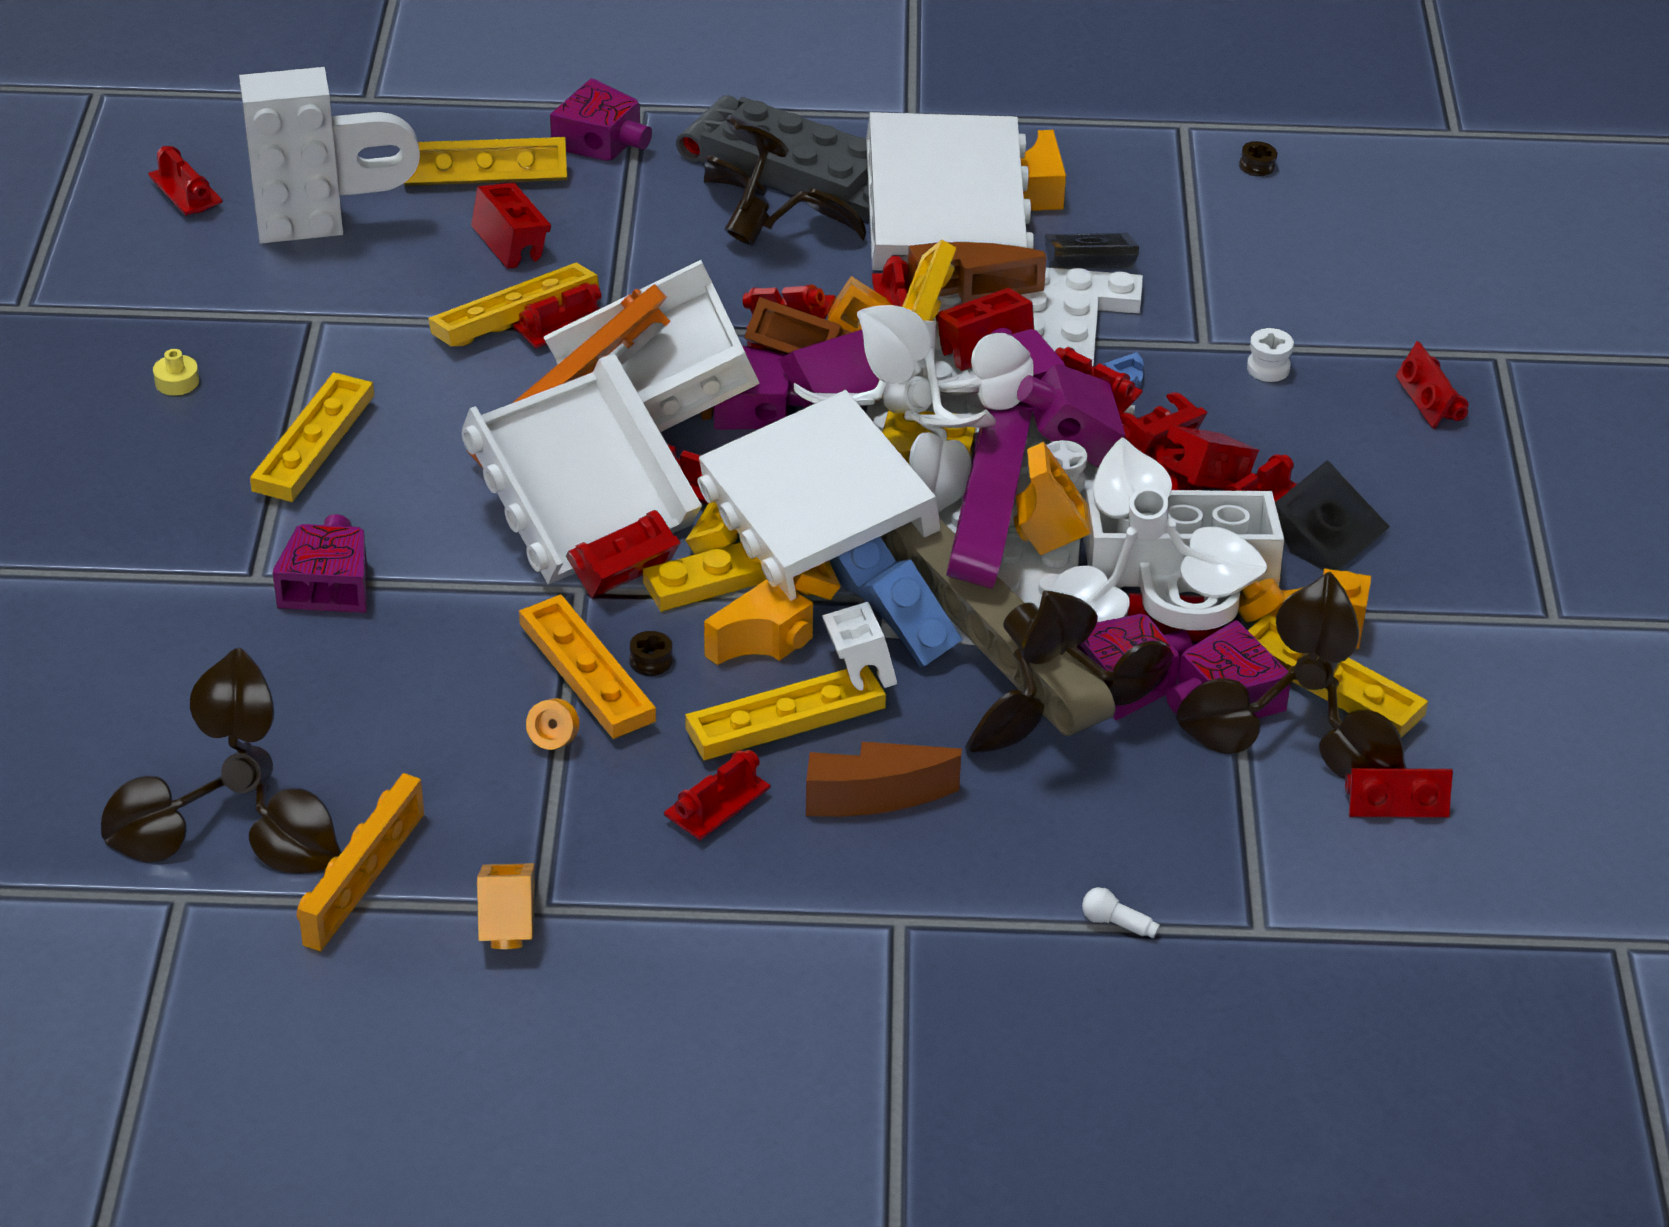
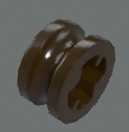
[1239,141,1278,176]
[629,631,672,676]

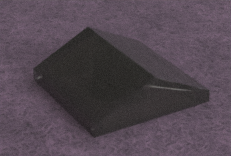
[1045,233,1139,269]
[1275,460,1390,571]

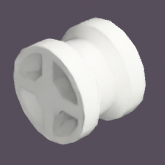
[1247,328,1294,382]
[1047,440,1087,493]

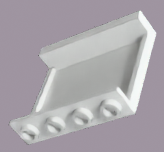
[866,112,1033,271]
[544,260,760,432]
[461,353,702,585]
[698,390,941,601]

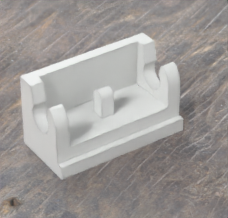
[822,602,898,690]

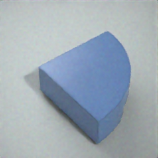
[1102,352,1144,389]

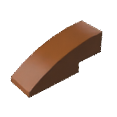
[907,242,1047,303]
[744,297,852,354]
[805,741,962,817]

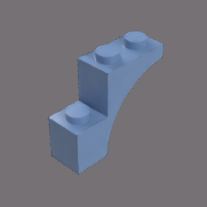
[829,537,963,667]

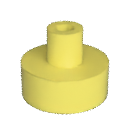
[153,349,199,396]

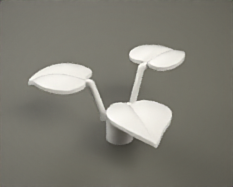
[857,305,1033,512]
[794,320,996,428]
[1050,438,1267,622]

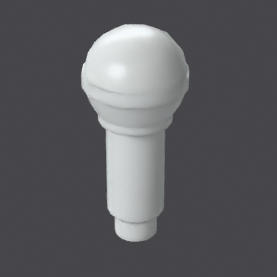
[1082,887,1160,939]

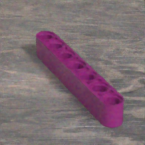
[946,404,1032,589]

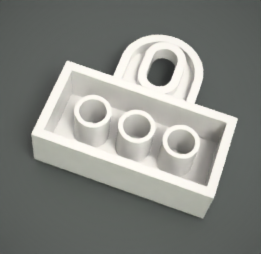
[239,67,420,244]
[1083,490,1284,630]

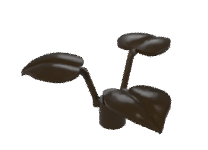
[704,115,866,246]
[1176,572,1407,779]
[965,590,1174,752]
[101,648,342,874]

